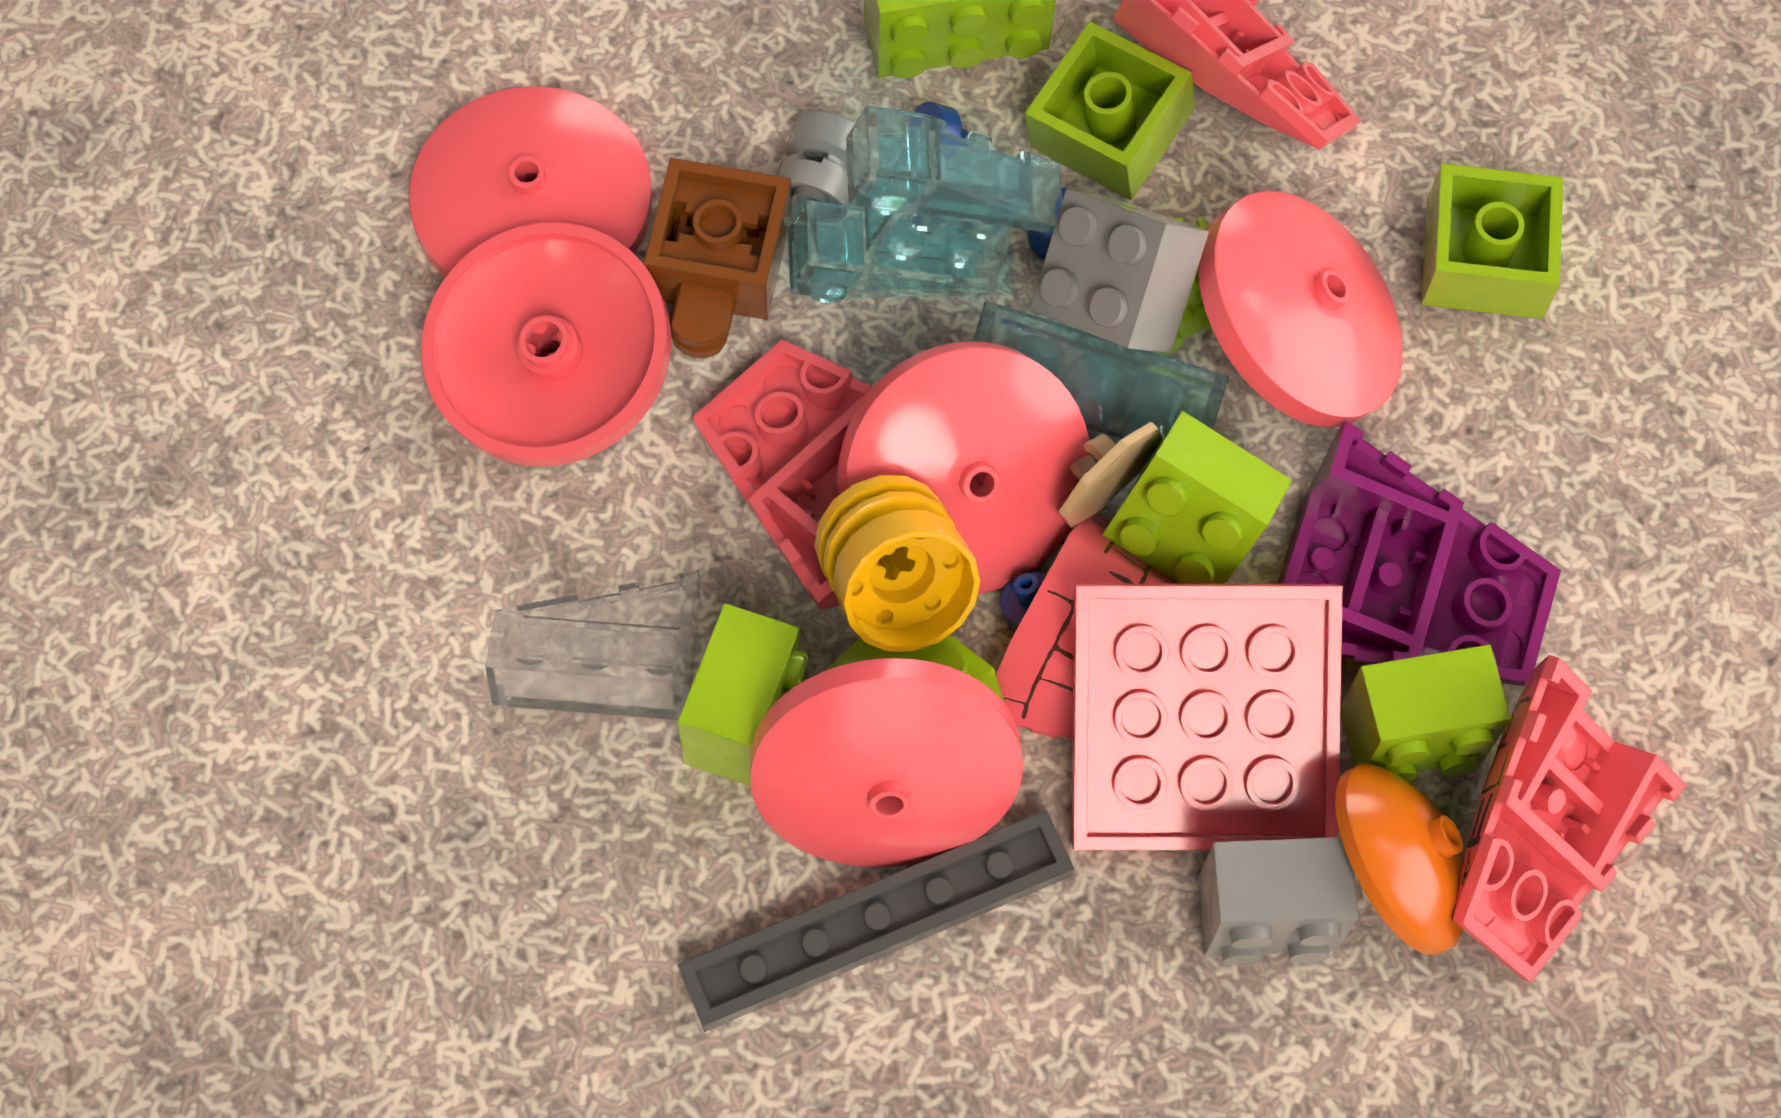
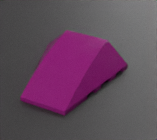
[1277,420,1561,686]

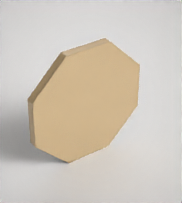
[1059,422,1163,528]

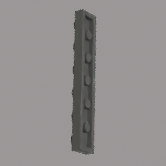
[678,810,1074,1032]

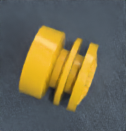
[814,475,981,652]

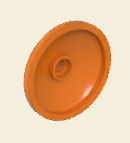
[1335,763,1464,955]

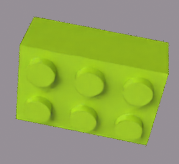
[864,0,1056,78]

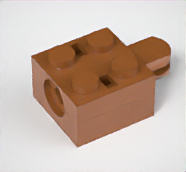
[644,158,792,358]

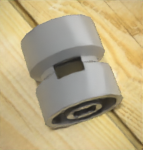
[776,111,869,226]

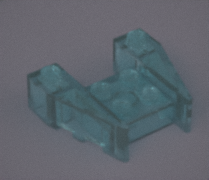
[788,105,1062,303]

